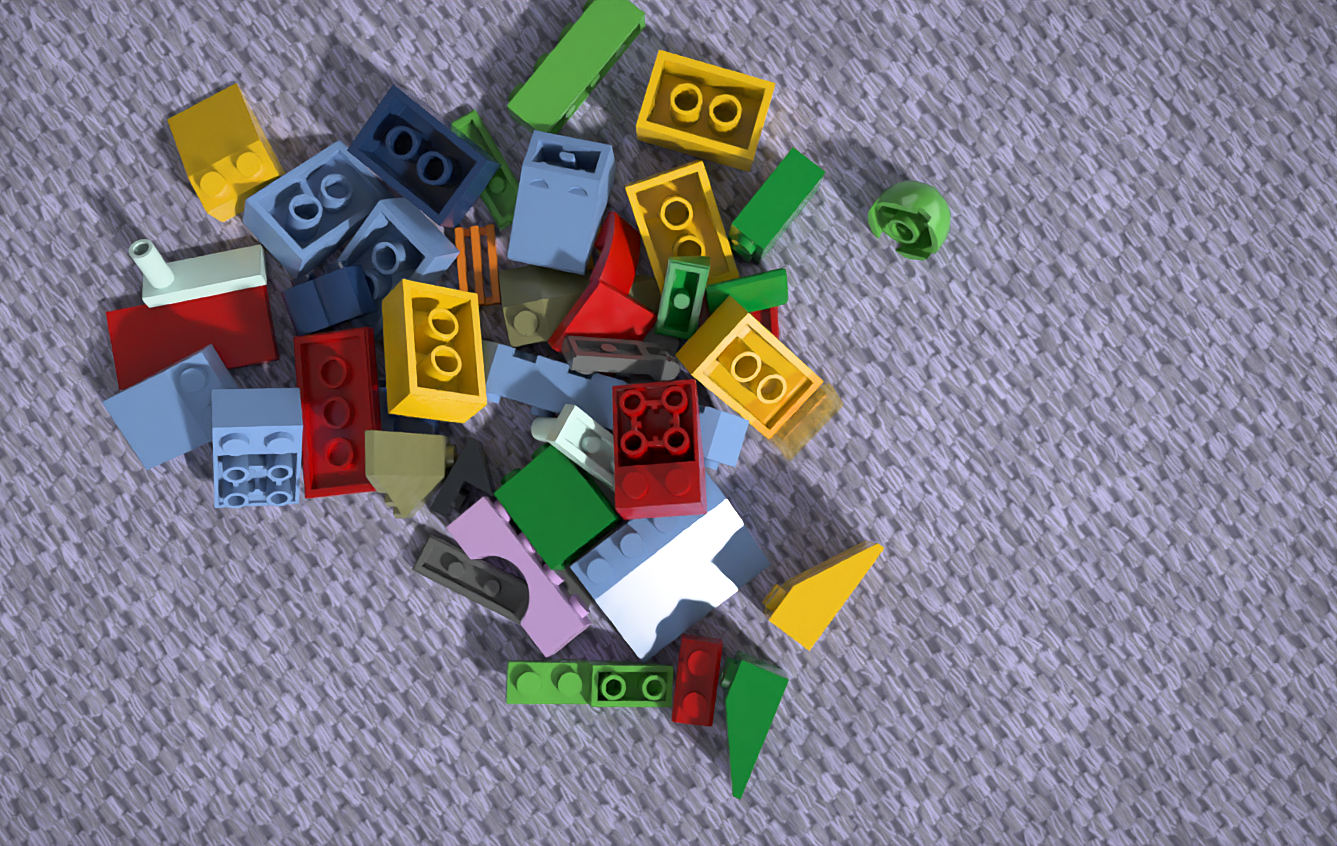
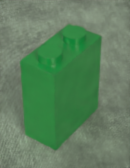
[728,147,826,264]
[493,442,624,570]

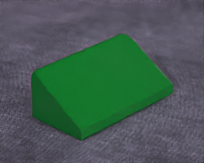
[654,256,710,340]
[705,268,789,316]

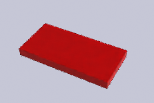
[106,285,280,390]
[293,327,382,499]

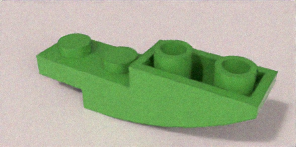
[505,658,673,707]

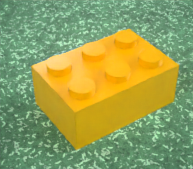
[636,50,776,172]
[382,279,487,423]

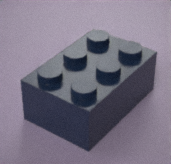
[347,84,502,228]

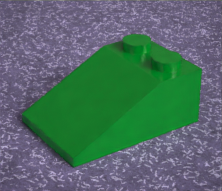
[719,650,789,800]

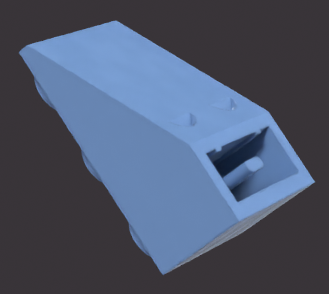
[507,130,617,276]
[211,388,303,508]

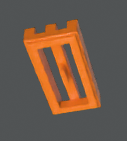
[454,224,502,306]

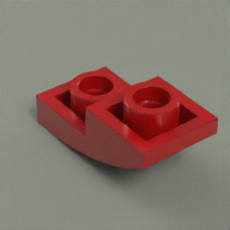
[588,211,640,295]

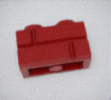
[671,634,723,727]

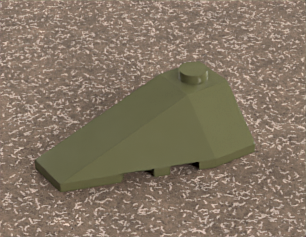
[499,265,661,349]
[365,430,458,519]

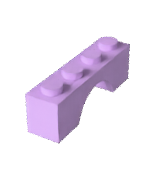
[446,496,592,657]

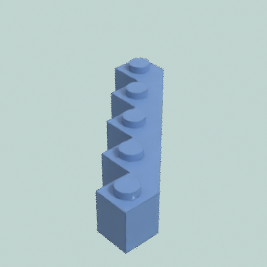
[481,339,749,470]

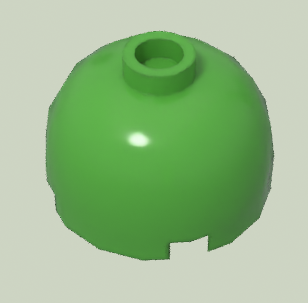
[867,180,951,261]

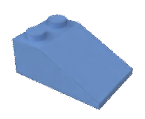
[243,139,394,278]
[335,197,460,342]
[102,344,239,470]

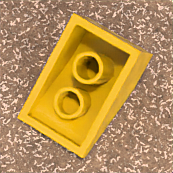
[167,83,286,222]
[624,159,740,296]
[675,295,824,440]
[762,540,884,651]

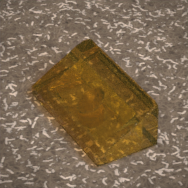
[770,383,843,461]

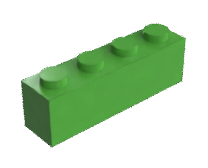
[507,0,646,135]

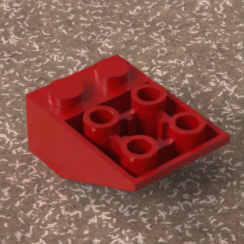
[612,379,707,520]

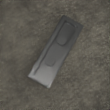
[412,533,529,624]

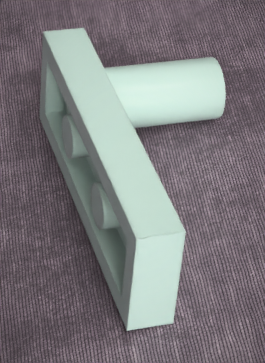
[129,239,267,308]
[531,404,615,492]

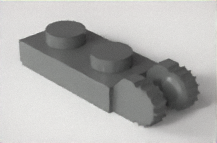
[561,335,680,381]

